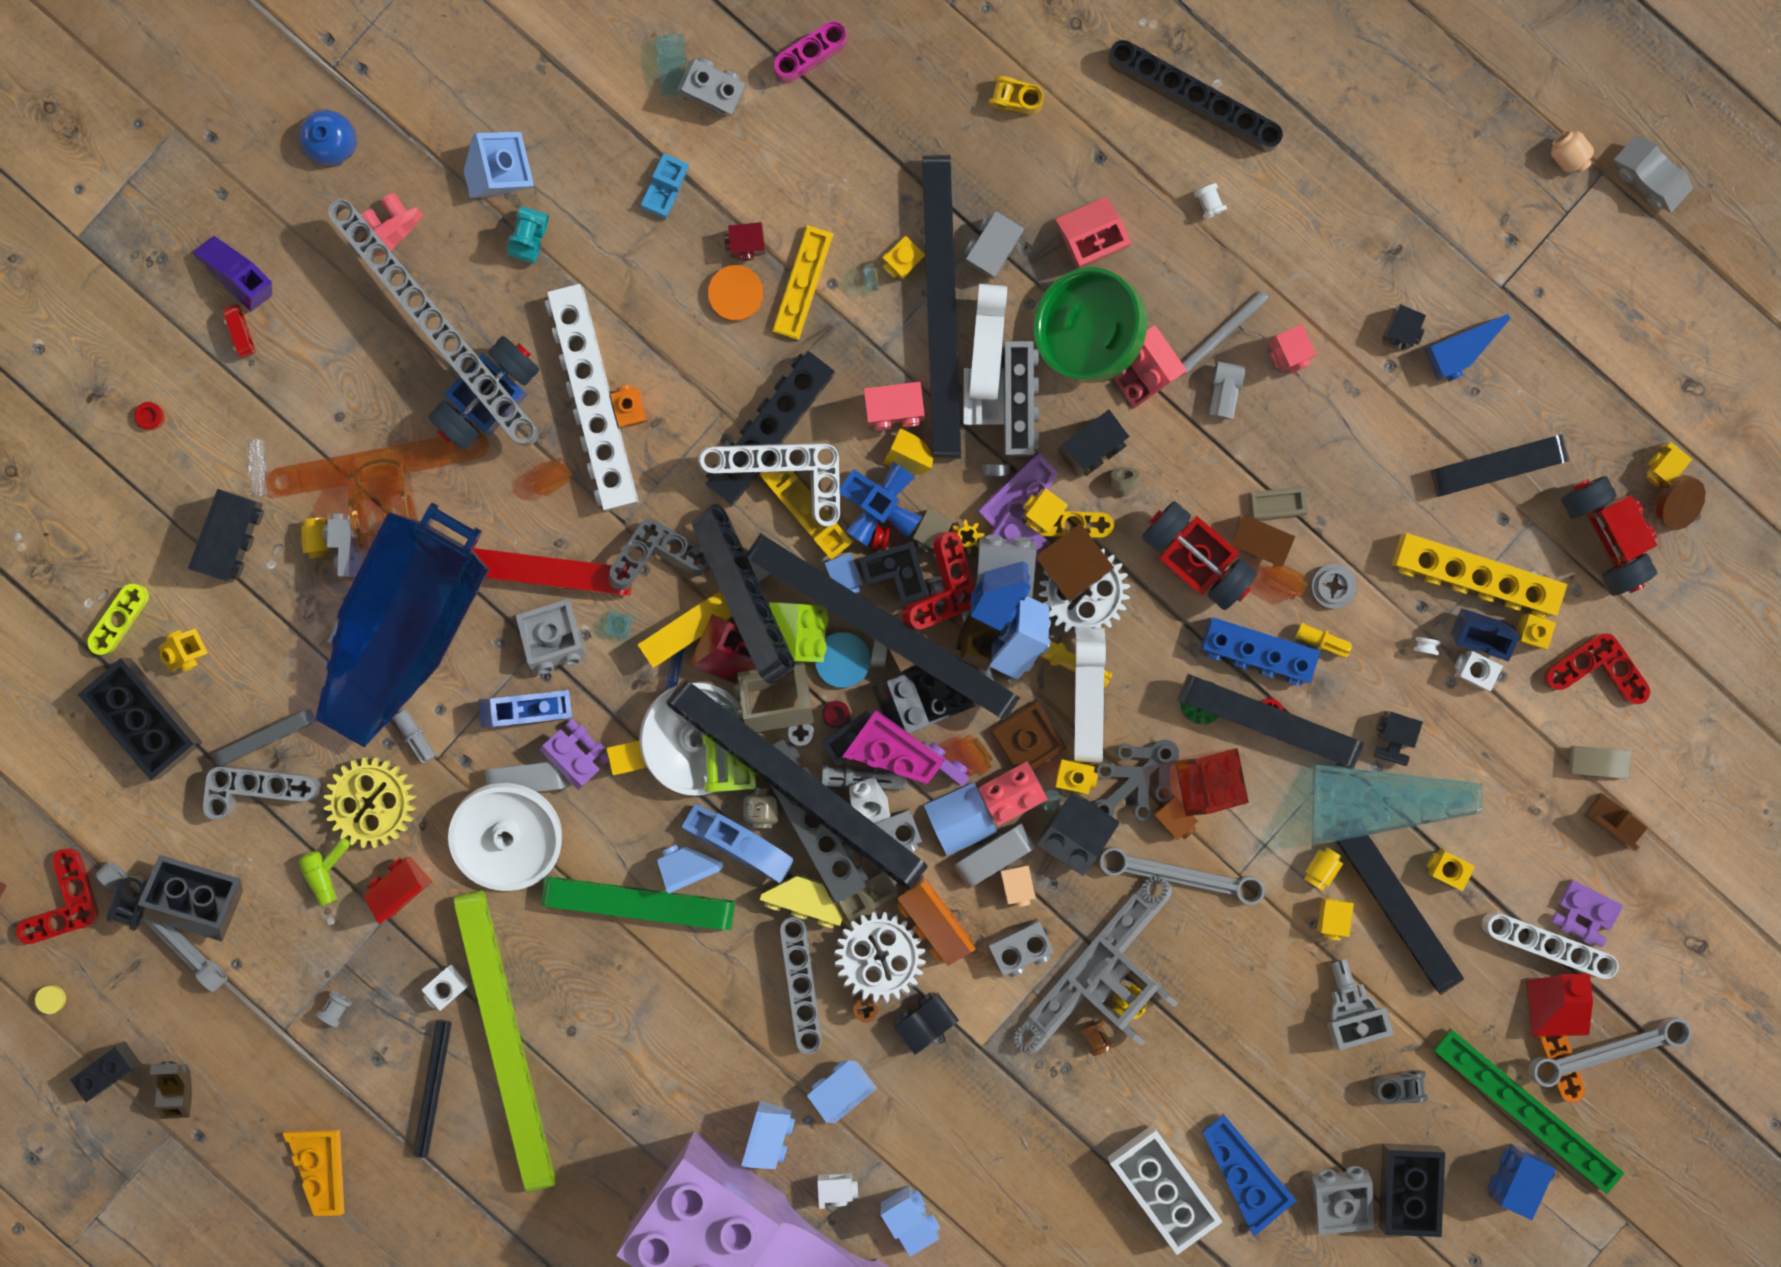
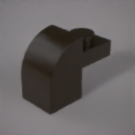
[956,612,1003,671]
[149,1061,192,1119]

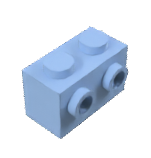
[807,1060,877,1124]

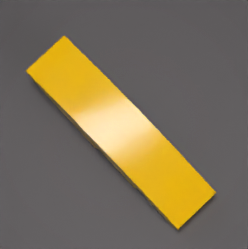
[638,591,733,668]

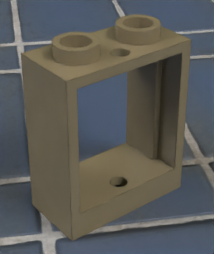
[734,661,814,733]

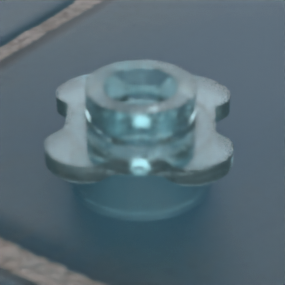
[604,609,635,641]

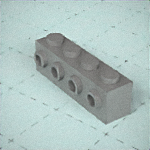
[1004,341,1039,457]

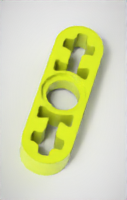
[88,584,149,655]

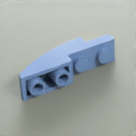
[682,803,794,884]

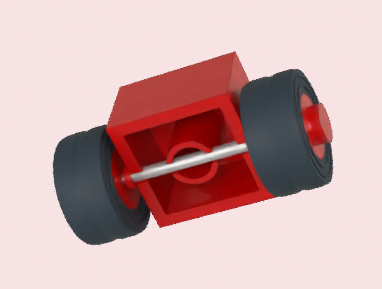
[1561,476,1658,596]
[1142,501,1258,610]

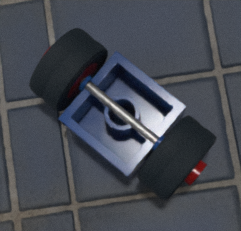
[428,336,540,450]

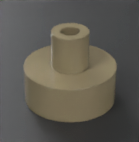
[1111,467,1139,496]

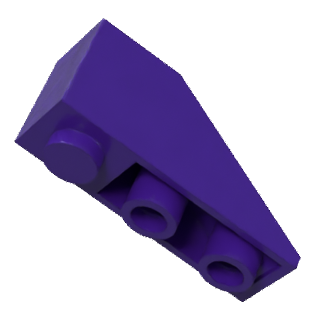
[193,236,272,312]

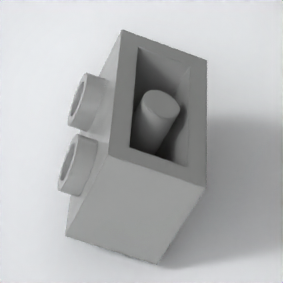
[676,57,745,117]
[964,211,1024,281]

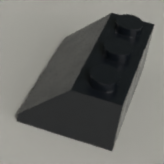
[188,489,264,582]

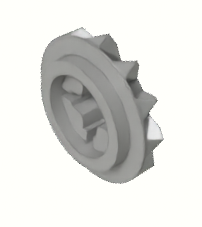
[1311,564,1357,609]

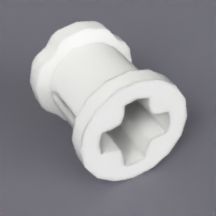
[1193,183,1227,219]

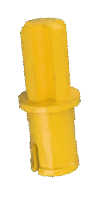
[1295,622,1352,658]

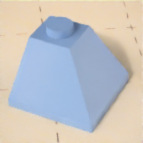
[464,132,534,198]
[657,845,724,894]

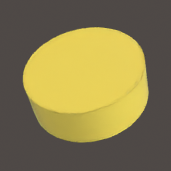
[35,985,66,1014]

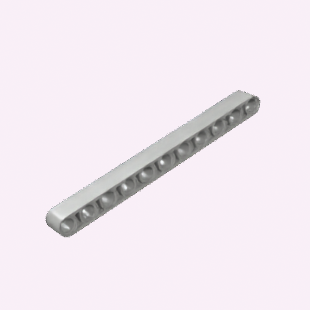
[328,199,538,447]

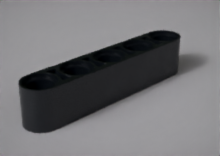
[1430,434,1570,497]

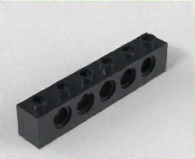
[705,351,835,506]

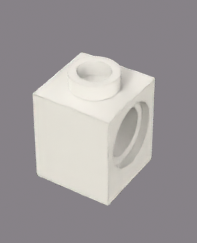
[1454,651,1503,691]
[849,777,890,823]
[422,964,470,1011]

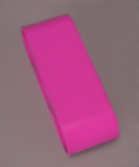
[774,21,847,83]

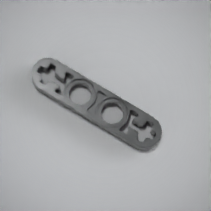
[212,709,317,767]

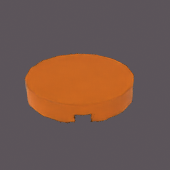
[708,265,764,321]

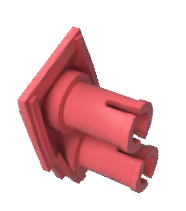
[358,193,424,257]

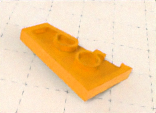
[283,1129,345,1216]

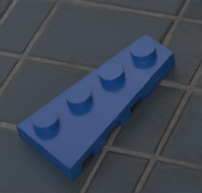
[1202,1113,1296,1236]

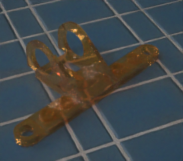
[267,433,489,551]

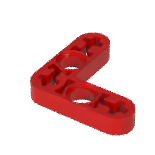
[902,532,974,630]
[1544,633,1650,704]
[16,848,99,944]

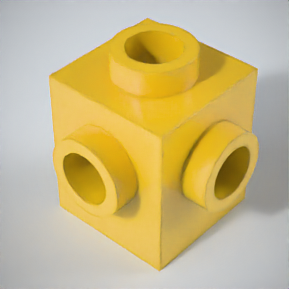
[158,628,208,672]

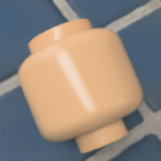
[1551,130,1594,173]

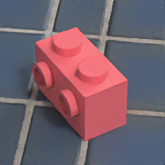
[1268,324,1316,374]
[978,761,1048,826]

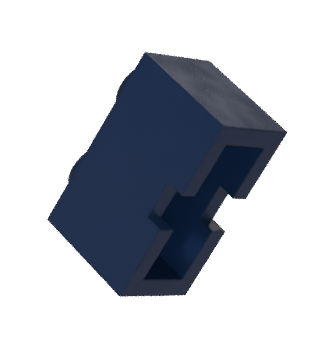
[1451,608,1520,661]

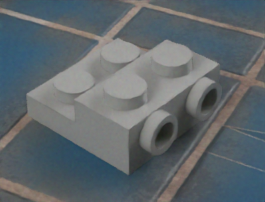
[323,514,362,578]
[516,599,587,674]
[1312,1166,1374,1235]

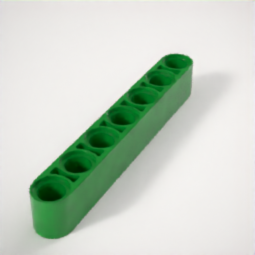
[540,876,735,930]

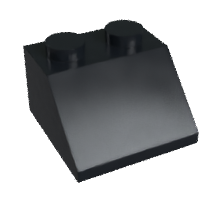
[1037,791,1120,876]

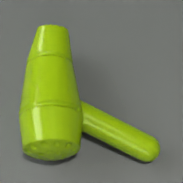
[299,839,350,907]

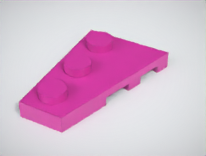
[842,710,945,784]

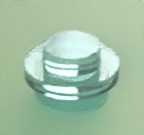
[1038,789,1066,811]

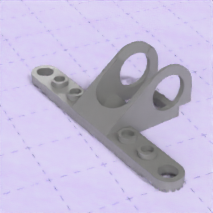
[1014,876,1179,1054]

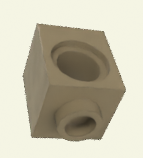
[913,508,953,554]

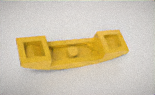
[759,463,853,560]

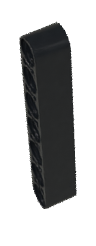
[1108,40,1283,152]
[692,504,795,684]
[1177,674,1364,769]
[1333,819,1464,995]

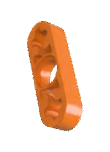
[1538,1036,1585,1103]

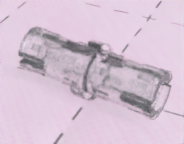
[246,439,269,497]

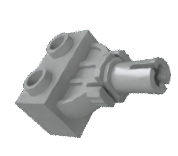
[1326,959,1394,1051]

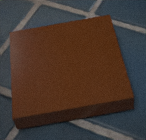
[1036,523,1114,602]
[990,701,1067,770]

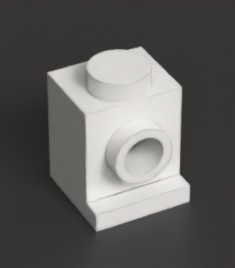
[818,1173,858,1209]

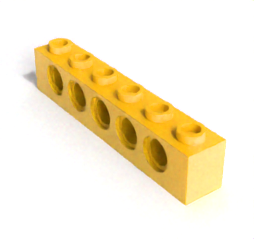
[1391,533,1568,619]

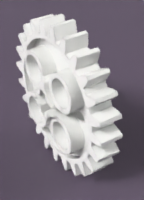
[1039,549,1130,635]
[834,912,926,1004]

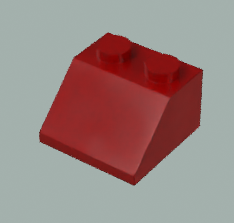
[363,857,432,925]

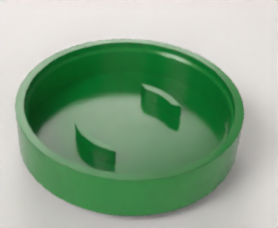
[1034,267,1147,383]

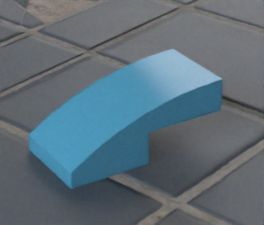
[641,153,689,220]

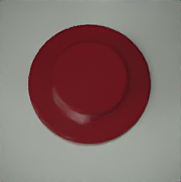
[822,700,850,728]

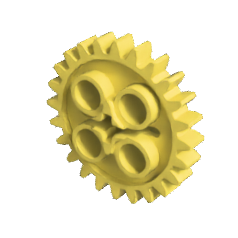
[324,757,417,848]

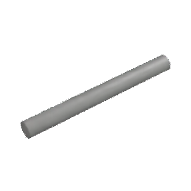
[1182,291,1269,374]

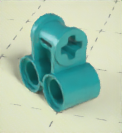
[506,206,549,265]

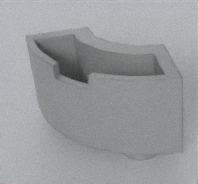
[1614,135,1693,213]

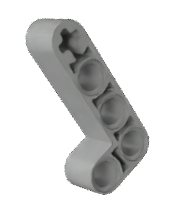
[203,766,321,820]

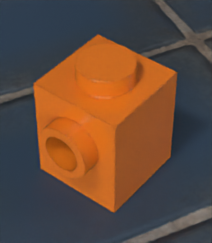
[610,384,649,429]

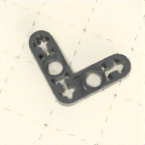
[608,519,710,590]

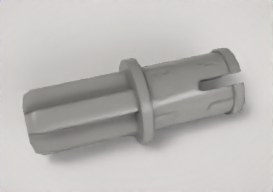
[392,709,435,764]

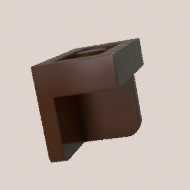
[1231,515,1295,567]
[1584,793,1647,851]

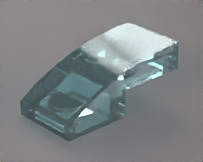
[656,33,687,96]

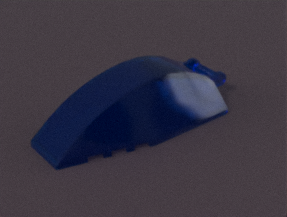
[315,502,490,747]

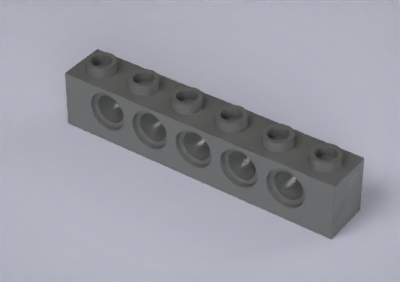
[771,739,869,904]

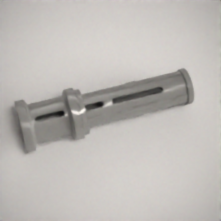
[822,764,906,791]

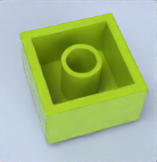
[769,602,828,662]

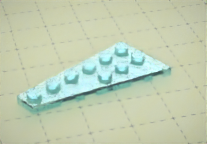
[1312,765,1483,846]

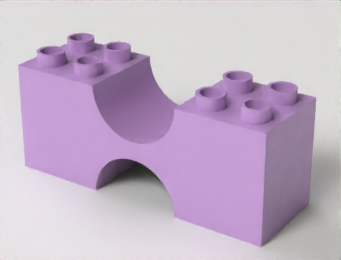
[616,1132,889,1267]

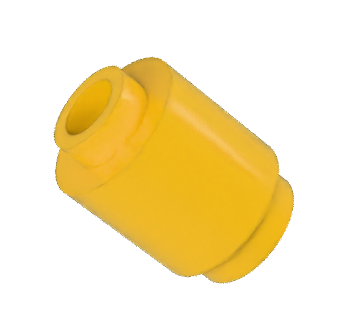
[300,518,331,559]
[1304,847,1343,891]

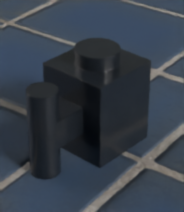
[1374,711,1423,766]

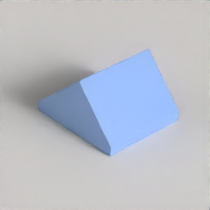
[924,782,998,856]

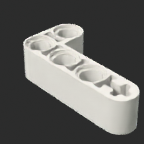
[969,284,1007,401]

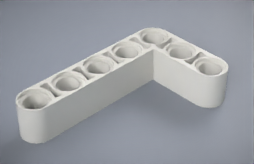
[698,443,840,526]
[1074,628,1106,762]

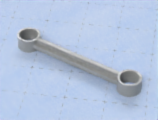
[1099,847,1265,905]
[96,861,228,992]
[1528,1017,1691,1087]

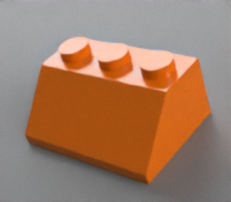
[896,876,976,966]

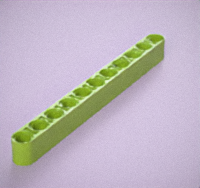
[454,890,555,1193]

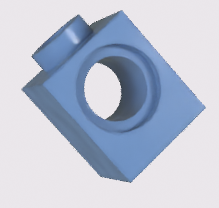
[825,553,863,593]

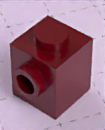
[724,222,766,261]

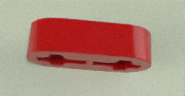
[223,304,256,358]

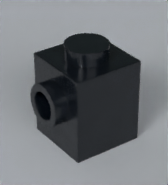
[1382,304,1426,351]

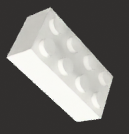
[1108,1124,1222,1255]

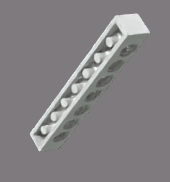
[545,284,639,511]

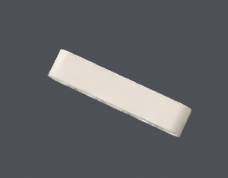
[1481,911,1619,979]

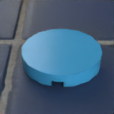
[815,632,870,688]

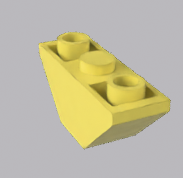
[760,874,842,928]

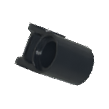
[106,874,148,931]

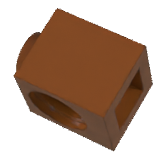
[1152,795,1198,840]

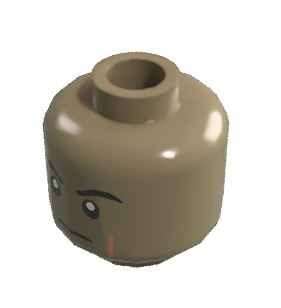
[743,789,780,828]

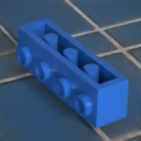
[1200,617,1321,687]

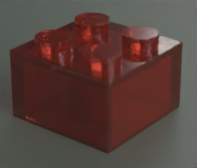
[1175,748,1249,816]

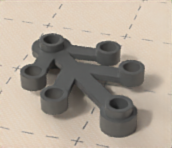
[1093,740,1179,821]

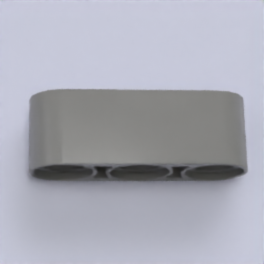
[484,761,568,792]
[952,823,1036,889]

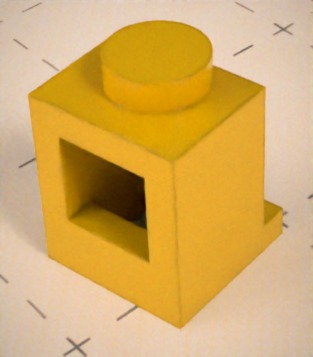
[1646,442,1693,487]

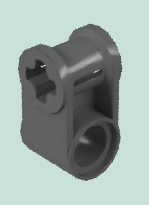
[1371,1070,1428,1104]

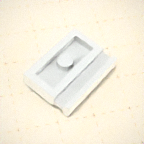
[963,368,1004,425]

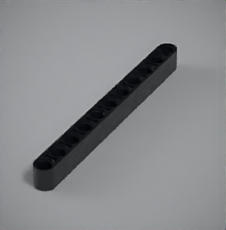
[922,155,961,460]
[745,533,1020,721]
[666,679,928,890]

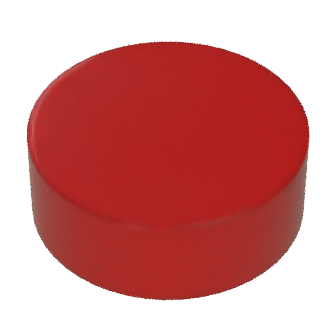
[134,402,165,430]

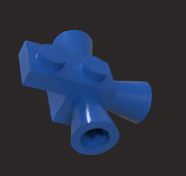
[840,462,922,546]

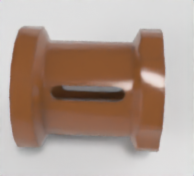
[853,994,878,1023]
[1080,1020,1115,1056]

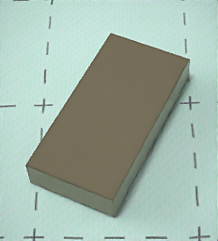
[1249,487,1308,520]

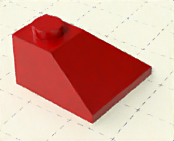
[1526,974,1593,1037]

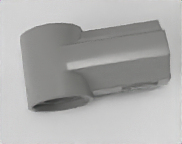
[1209,361,1245,420]

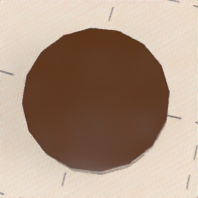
[1656,475,1706,530]

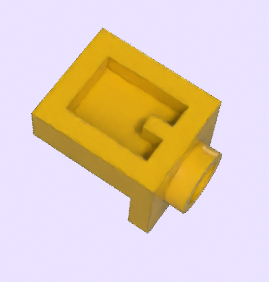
[882,236,926,280]

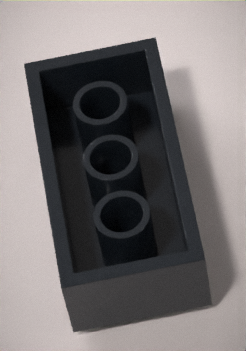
[78,658,203,781]

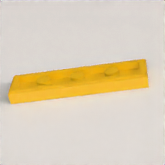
[772,225,834,341]

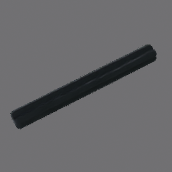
[412,1019,452,1158]

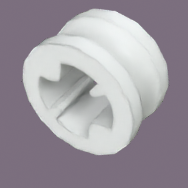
[1413,637,1441,655]

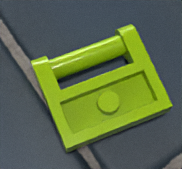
[702,735,756,792]

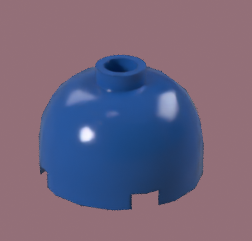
[298,109,357,168]

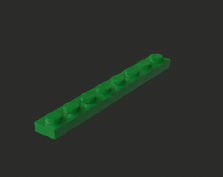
[1433,1028,1625,1194]

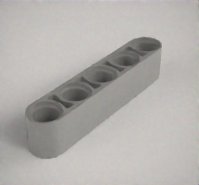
[780,915,822,1054]

